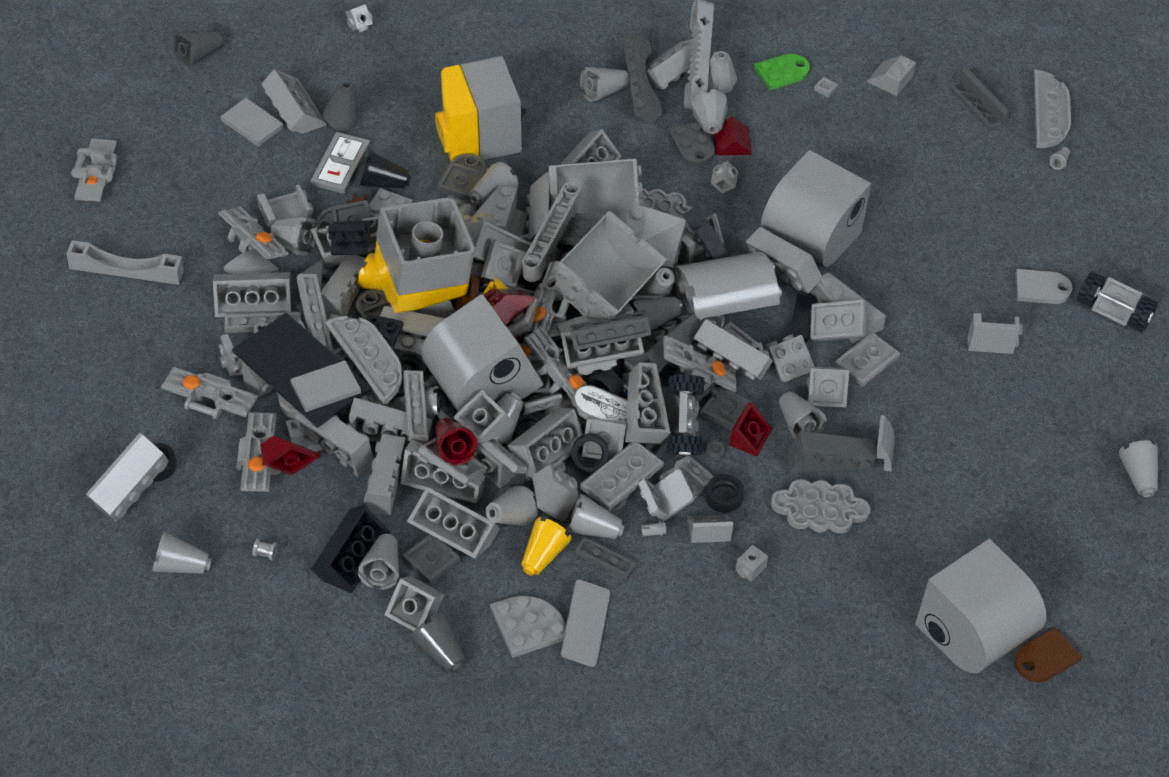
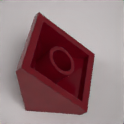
[714,116,752,155]
[729,401,773,456]

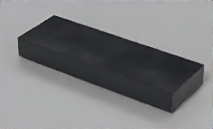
[789,293,815,343]

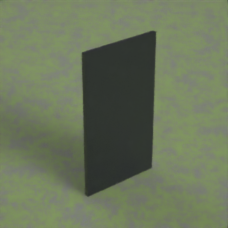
[232,313,371,428]

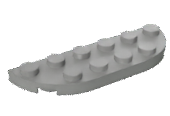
[1033,69,1071,148]
[325,316,403,405]

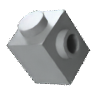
[735,545,768,582]

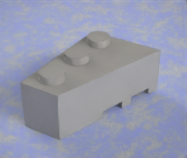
[474,186,517,232]

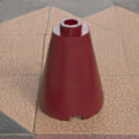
[435,418,478,465]

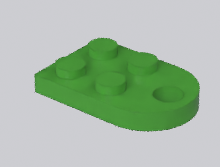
[754,54,810,90]

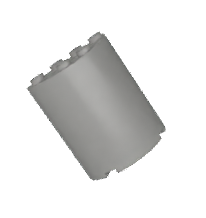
[549,159,644,224]
[555,210,667,320]
[671,251,782,319]

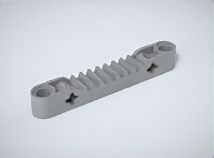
[684,0,714,110]
[522,181,582,282]

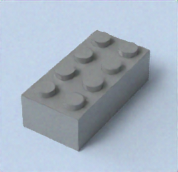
[746,227,822,293]

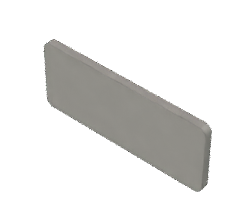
[561,579,610,667]

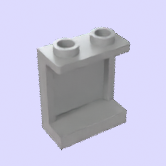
[257,185,314,232]
[967,313,1023,354]

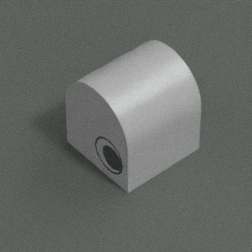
[761,150,871,267]
[422,294,544,412]
[915,538,1046,673]

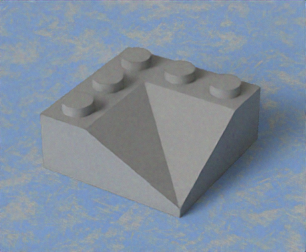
[626,204,686,270]

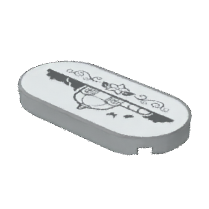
[572,385,628,436]

